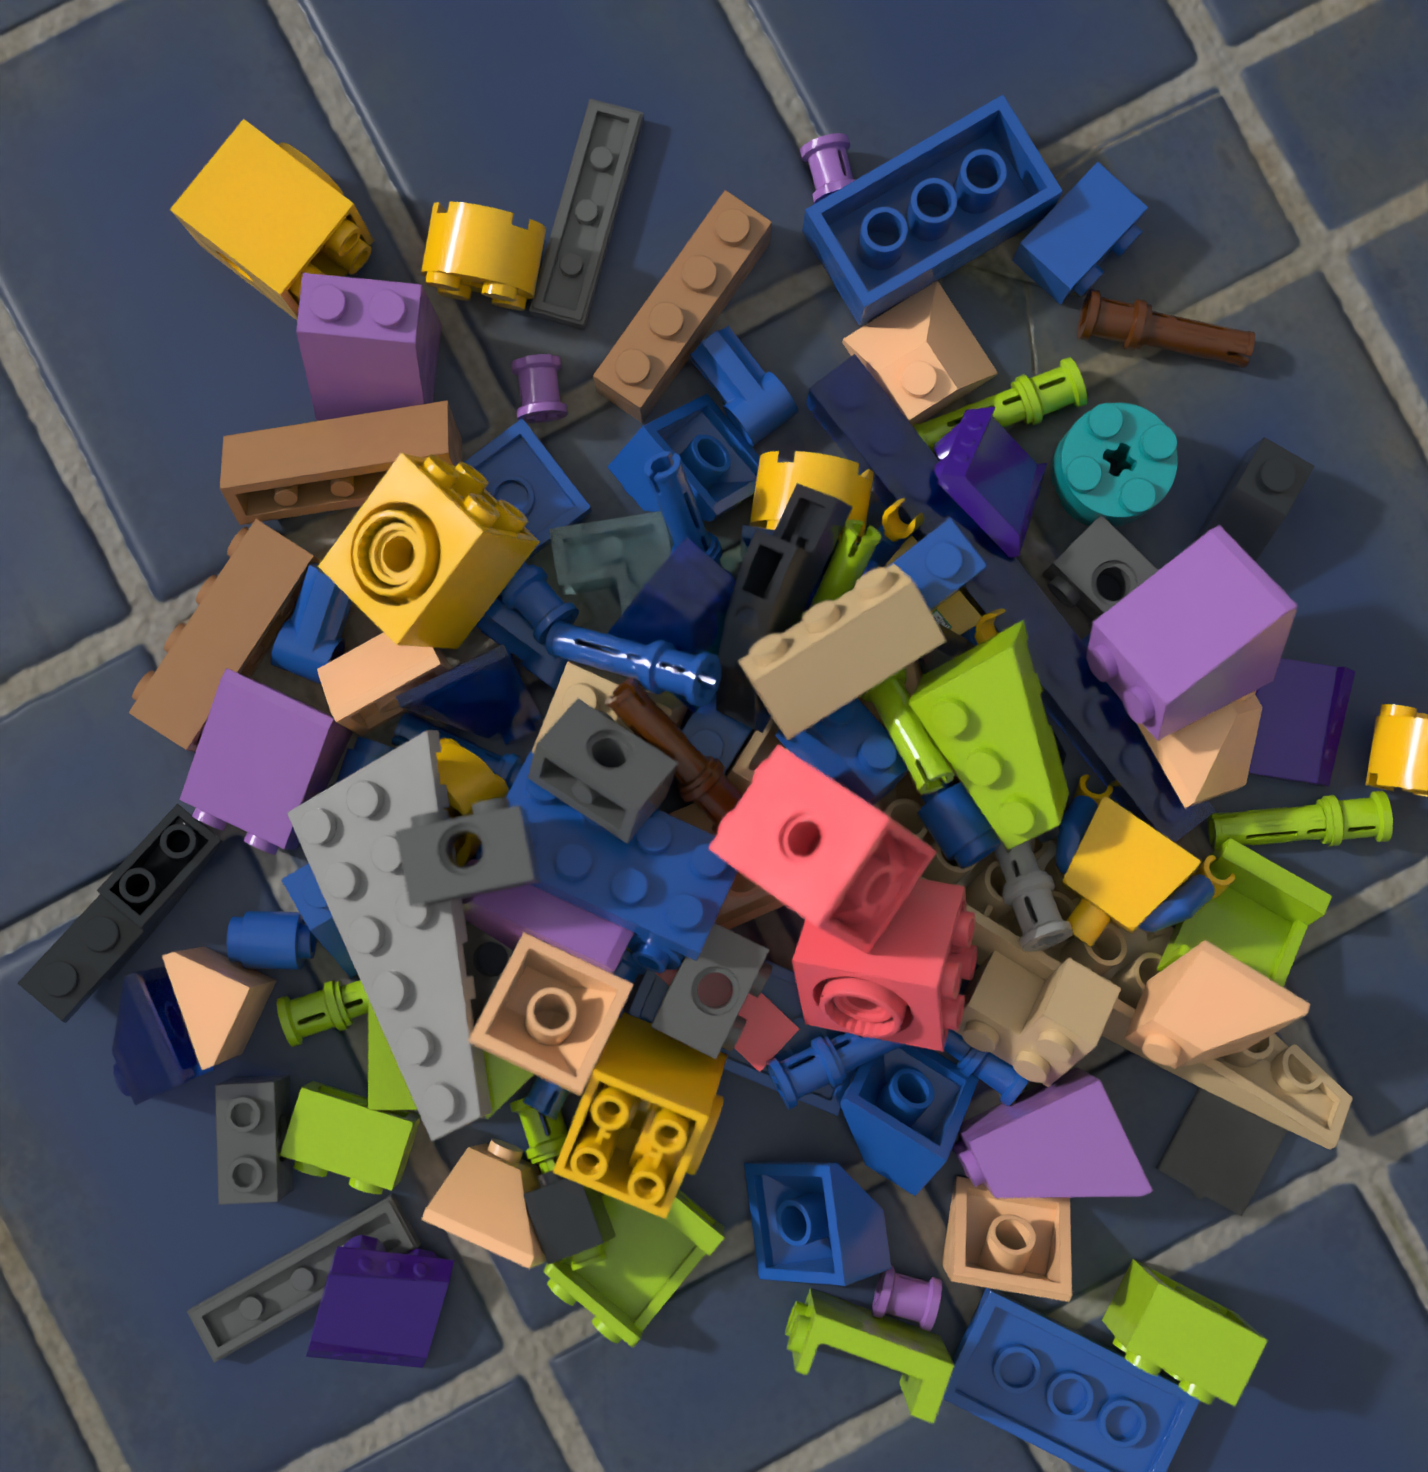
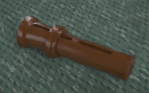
[1077,289,1255,368]
[605,677,744,835]

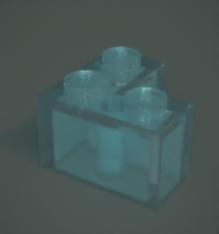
[549,511,684,641]

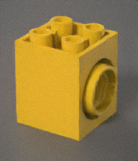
[170,119,374,320]
[318,453,540,649]
[553,1012,727,1219]

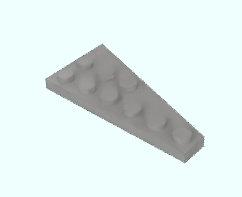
[287,730,492,1141]

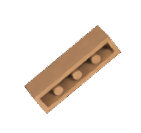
[593,190,772,424]
[220,400,462,525]
[128,519,322,752]

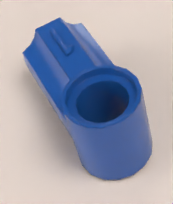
[690,326,799,446]
[270,563,353,685]
[476,593,594,691]

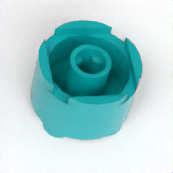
[1050,403,1178,528]

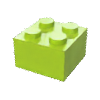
[1102,1259,1268,1406]

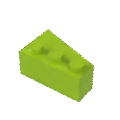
[909,620,1069,850]

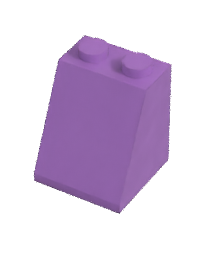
[296,273,442,421]
[1086,526,1298,741]
[179,668,353,855]
[462,859,634,973]
[952,1067,1153,1198]

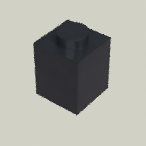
[523,1170,616,1265]

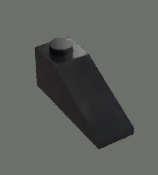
[1193,437,1315,561]

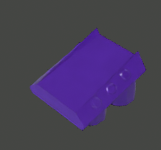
[934,407,1047,558]
[1248,658,1355,787]
[306,1235,454,1368]

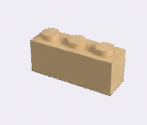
[738,564,946,740]

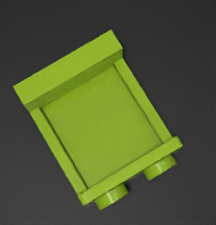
[1156,838,1332,987]
[544,1189,725,1348]
[785,1288,954,1424]

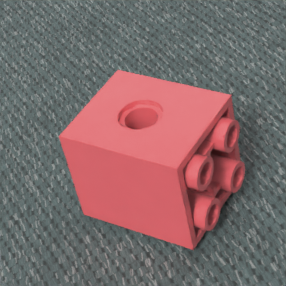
[708,745,937,954]
[792,878,978,1052]

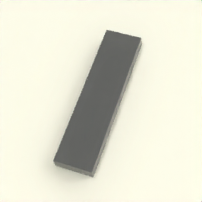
[529,98,644,330]
[187,1193,421,1363]

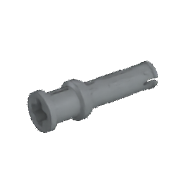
[995,832,1073,952]

